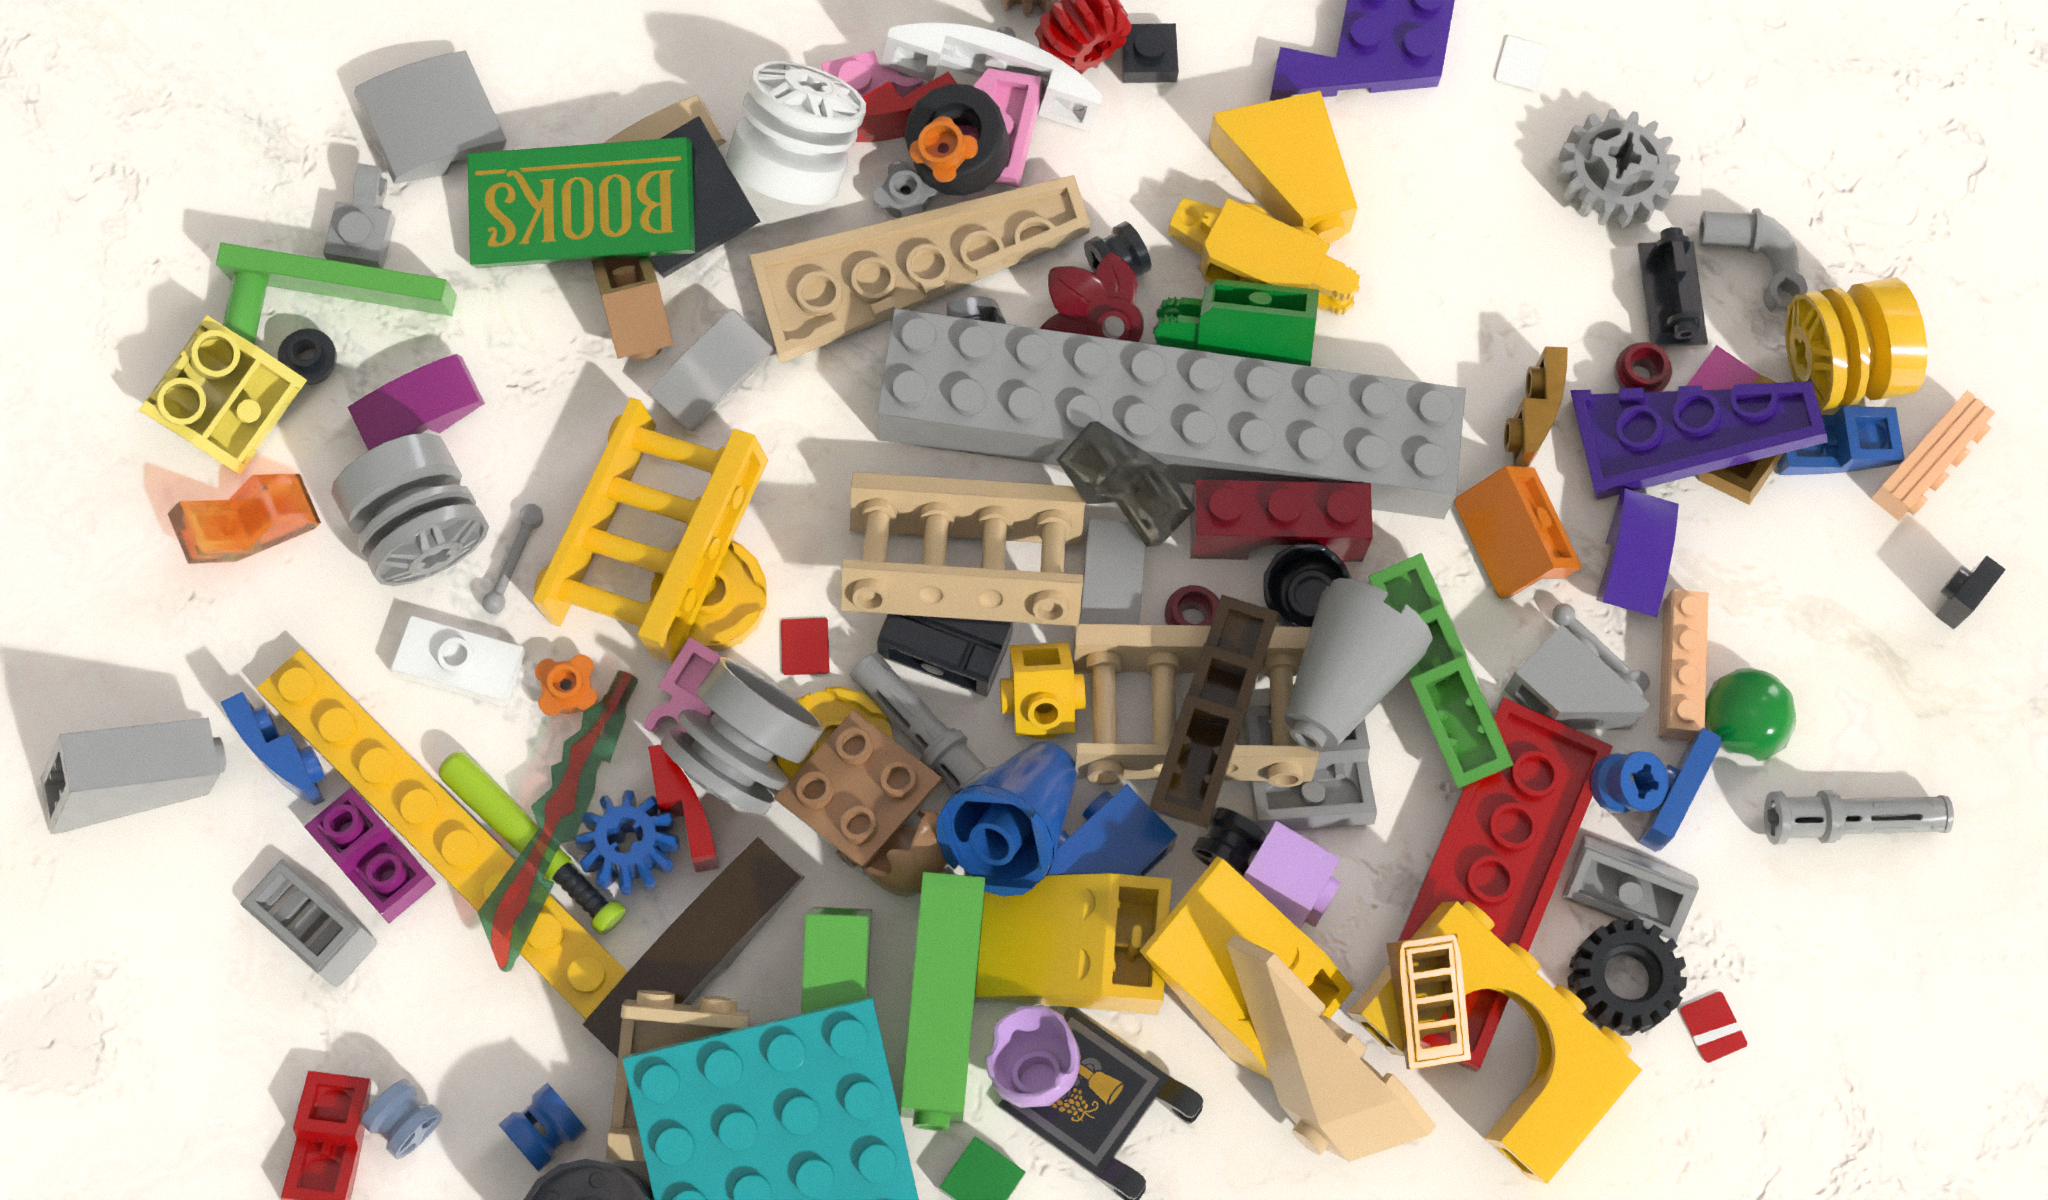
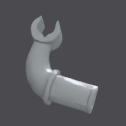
[1699,208,1808,312]

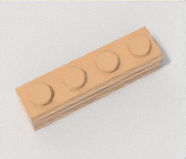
[1871,390,1995,521]
[1659,589,1709,742]

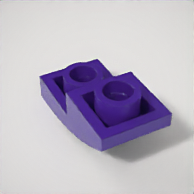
[1596,488,1679,617]

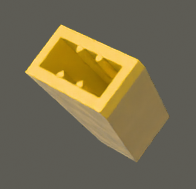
[1209,91,1358,243]

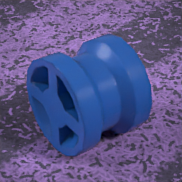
[1591,751,1668,813]

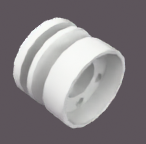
[726,61,866,206]

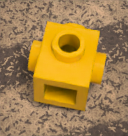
[999,642,1086,739]

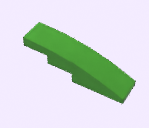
[1368,553,1514,789]

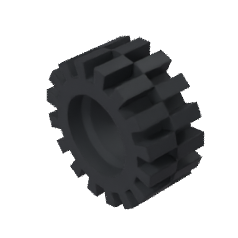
[1567,918,1687,1036]

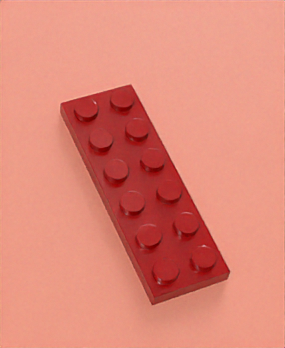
[1386,697,1613,1072]

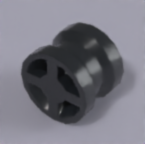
[1084,221,1152,276]
[1191,807,1267,877]

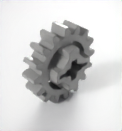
[1556,109,1681,228]

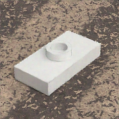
[391,616,526,707]

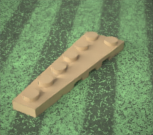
[749,175,1090,363]

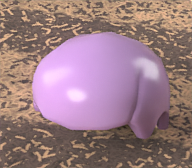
[985,1005,1080,1108]

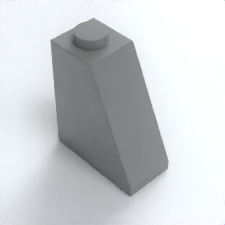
[40,717,226,834]

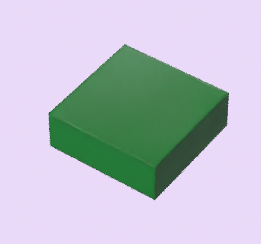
[939,1136,1026,1200]

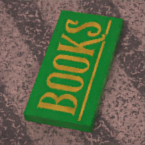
[467,137,695,268]

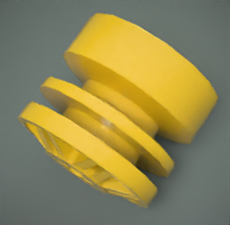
[1785,277,1927,410]

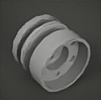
[331,433,489,586]
[661,657,825,815]

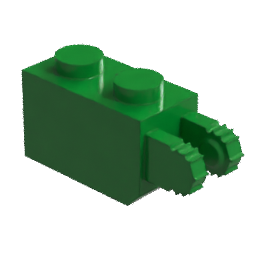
[1152,279,1319,366]

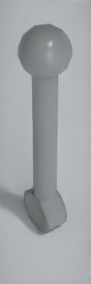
[482,504,544,614]
[1552,603,1650,693]

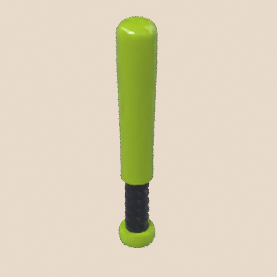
[438,751,626,935]

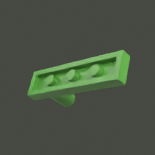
[216,242,457,344]

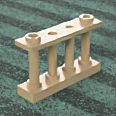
[841,472,1086,626]
[1073,624,1319,787]

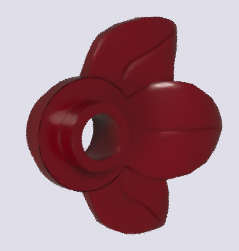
[1039,252,1144,342]

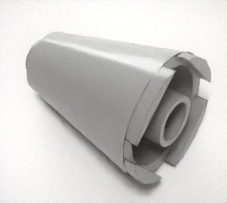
[1284,578,1433,751]

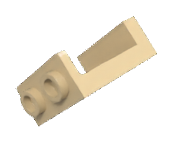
[605,990,750,1162]

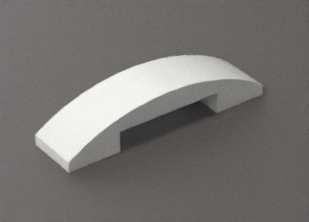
[880,22,1103,132]

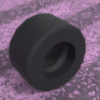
[904,84,1011,196]

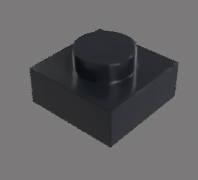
[1121,23,1179,83]
[1935,555,2006,630]

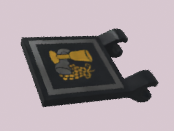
[998,1007,1203,1200]

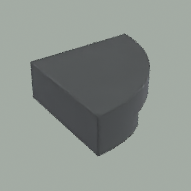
[947,296,1006,324]

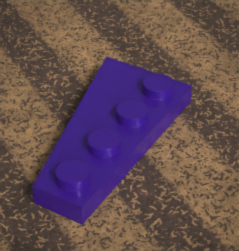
[1570,382,1827,500]

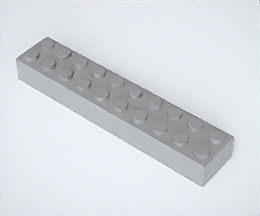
[877,308,1466,519]

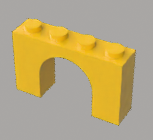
[1347,901,1642,1184]

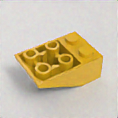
[1140,856,1353,1080]
[975,873,1172,1015]

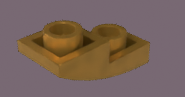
[1504,346,1568,467]

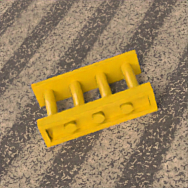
[532,397,769,664]

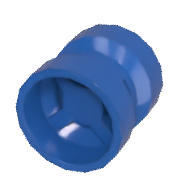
[498,1083,587,1172]

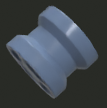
[360,1078,442,1160]

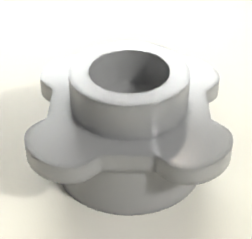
[873,161,938,218]

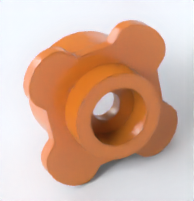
[910,116,978,182]
[535,654,598,716]

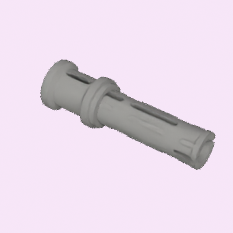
[850,651,995,793]
[1764,790,1954,845]

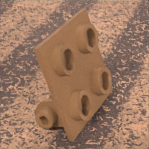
[774,710,943,869]

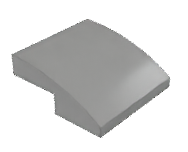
[354,50,507,184]
[1244,705,1377,832]

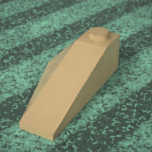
[1226,934,1436,1162]

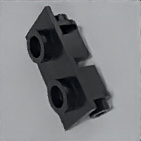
[1637,227,1708,347]

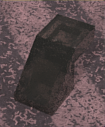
[1056,421,1196,547]

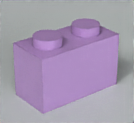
[1243,821,1342,929]

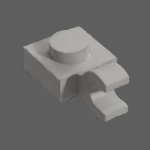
[323,163,395,269]

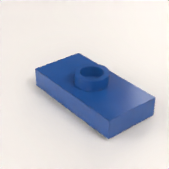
[1638,727,1722,852]

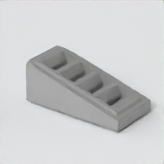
[240,858,377,987]

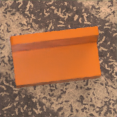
[1454,466,1583,599]

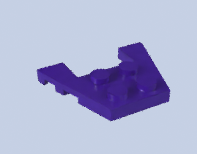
[1269,0,1455,101]

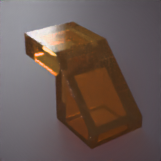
[168,474,321,564]

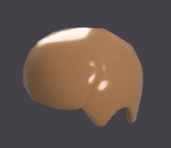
[863,809,948,897]

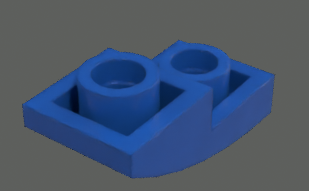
[220,692,326,806]

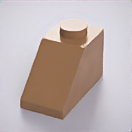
[591,257,673,360]

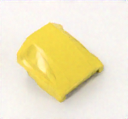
[138,315,307,476]

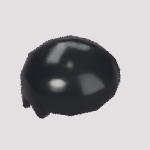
[1263,543,1352,627]

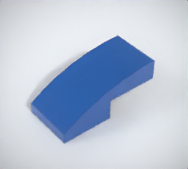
[1777,406,1905,475]

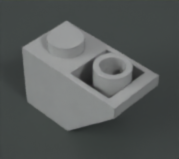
[1504,624,1651,729]

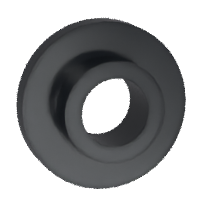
[278,328,337,385]

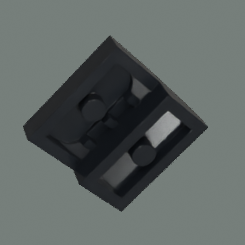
[650,116,761,278]

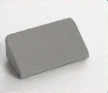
[1562,834,1699,942]

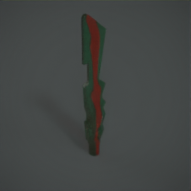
[478,670,639,972]

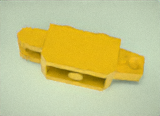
[1168,198,1360,316]

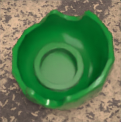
[1705,668,1797,761]

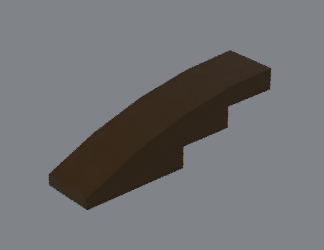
[1149,595,1279,829]
[582,836,805,1058]

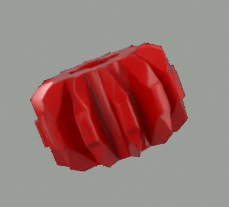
[1034,0,1132,75]

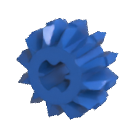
[575,789,680,895]

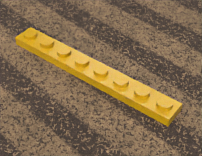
[256,648,627,1021]

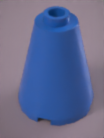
[936,742,1078,896]

